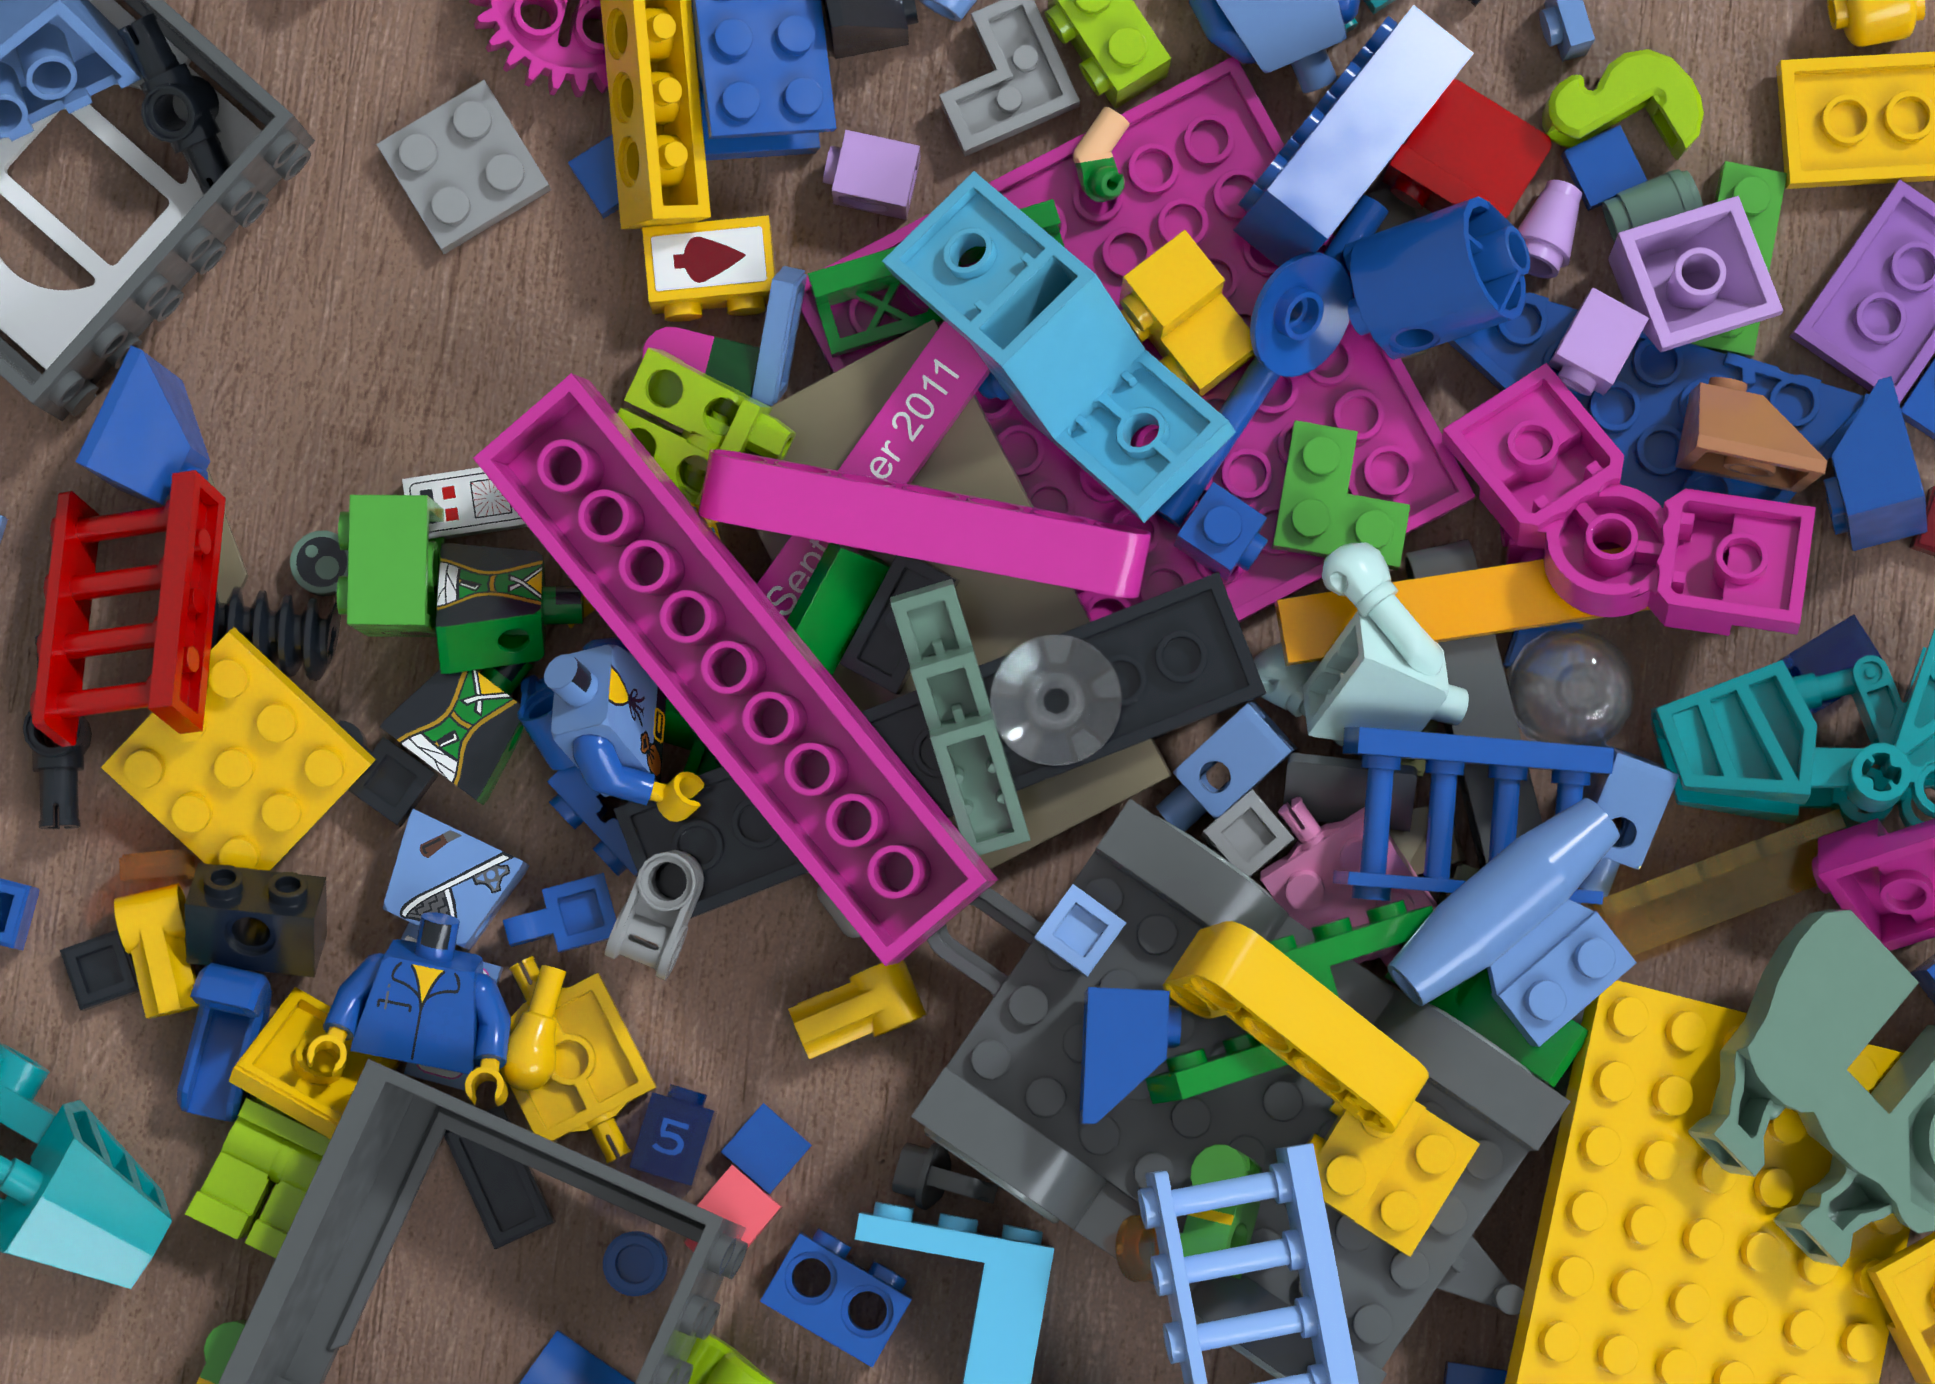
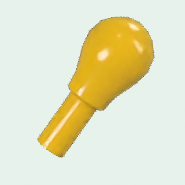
[499,965,566,1091]

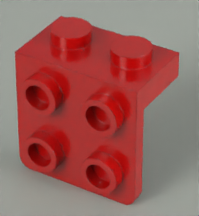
[1382,79,1552,219]

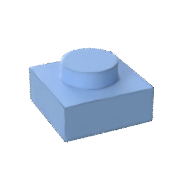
[1034,884,1126,977]

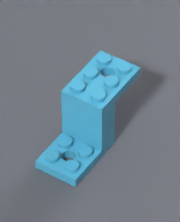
[882,171,1236,523]
[855,1201,1054,1384]

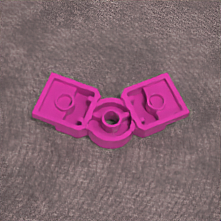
[1442,363,1816,636]

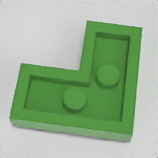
[1272,420,1410,571]

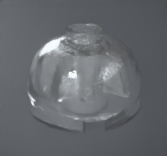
[1506,627,1636,747]

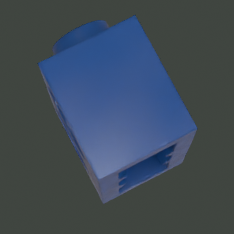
[760,1228,913,1368]

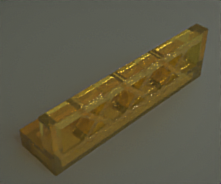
[1587,809,1846,956]

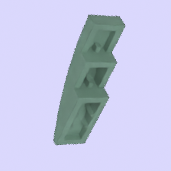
[890,579,1031,856]

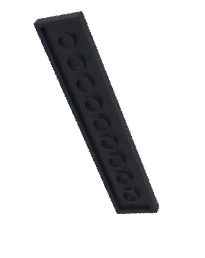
[614,572,1266,919]

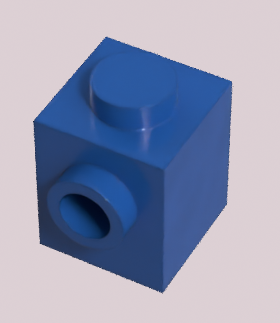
[1174,482,1268,581]

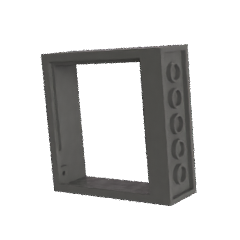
[218,1059,748,1384]

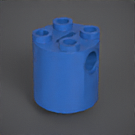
[1343,196,1530,360]

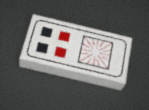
[402,467,528,539]

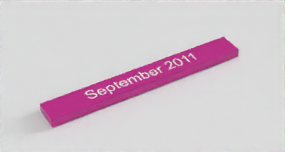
[757,321,991,621]

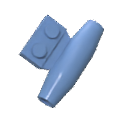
[1387,798,1637,1047]

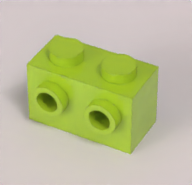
[1045,0,1171,109]

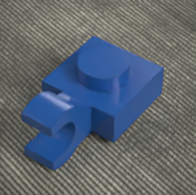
[503,873,617,953]

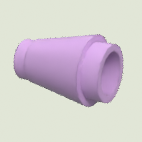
[1518,180,1582,278]

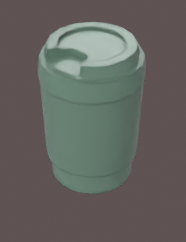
[1602,169,1703,243]

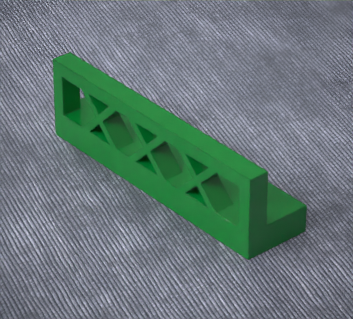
[808,199,1064,358]

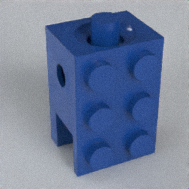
[691,0,837,161]

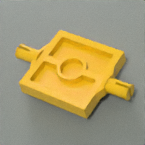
[509,956,657,1164]

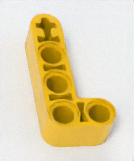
[1163,921,1429,1134]

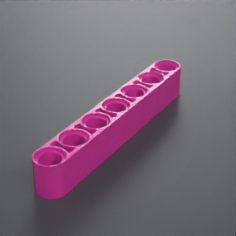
[698,449,1152,598]

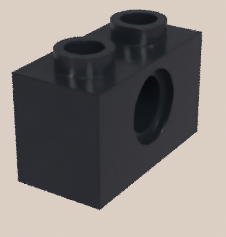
[184,863,327,977]

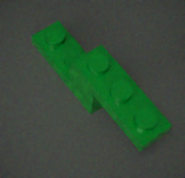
[1145,900,1433,1104]

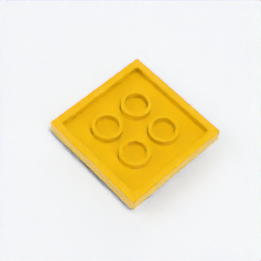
[101,627,376,871]

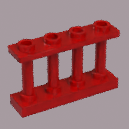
[30,470,226,747]

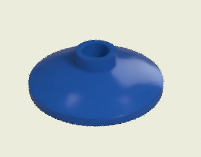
[1250,252,1353,377]

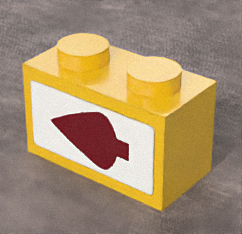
[642,215,776,322]

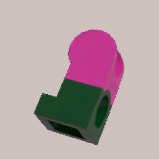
[643,327,760,398]

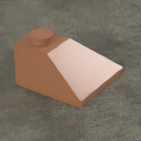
[1675,377,1827,493]

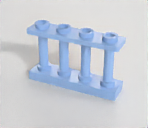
[1138,1143,1359,1384]

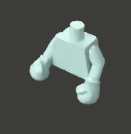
[1254,542,1469,746]

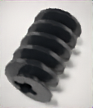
[211,586,341,681]

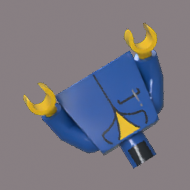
[307,912,511,1106]

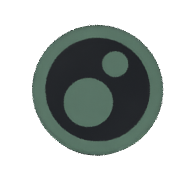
[290,530,348,596]

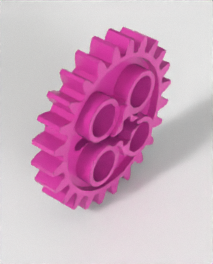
[469,0,608,97]

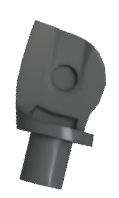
[892,1142,998,1210]

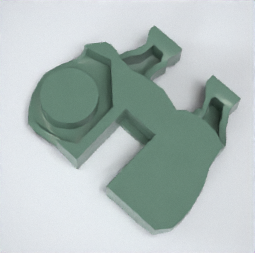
[1688,909,1935,1267]

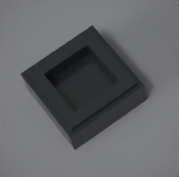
[60,930,140,1011]

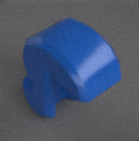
[177,963,272,1123]

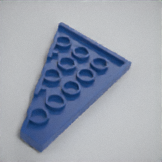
[1448,292,1869,508]

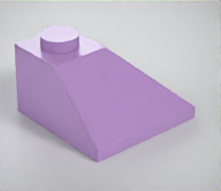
[1608,195,1783,352]

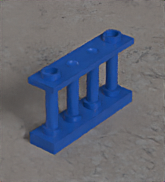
[1333,727,1614,905]

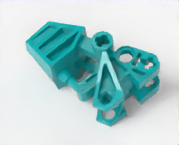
[1651,629,1935,829]
[0,1043,172,1289]

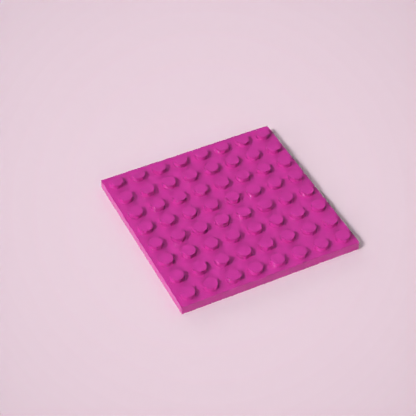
[801,57,1476,623]

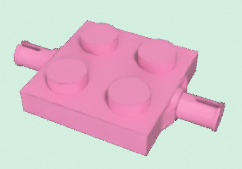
[1260,797,1438,967]

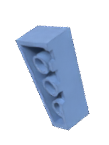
[0,0,142,141]

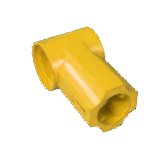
[114,883,200,1019]
[788,959,927,1060]

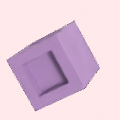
[823,130,920,220]
[1548,288,1649,396]

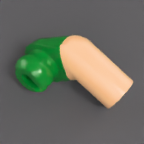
[1073,107,1130,202]

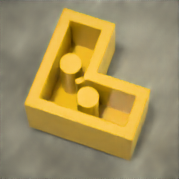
[1119,230,1255,397]

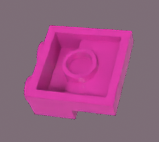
[1812,818,1935,951]

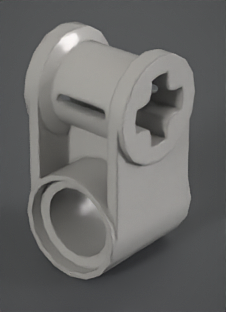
[605,850,704,981]

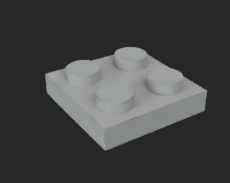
[376,80,551,254]

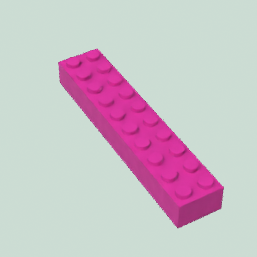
[473,373,998,966]

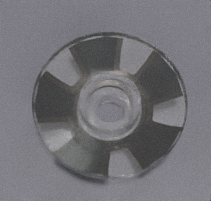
[990,635,1122,766]

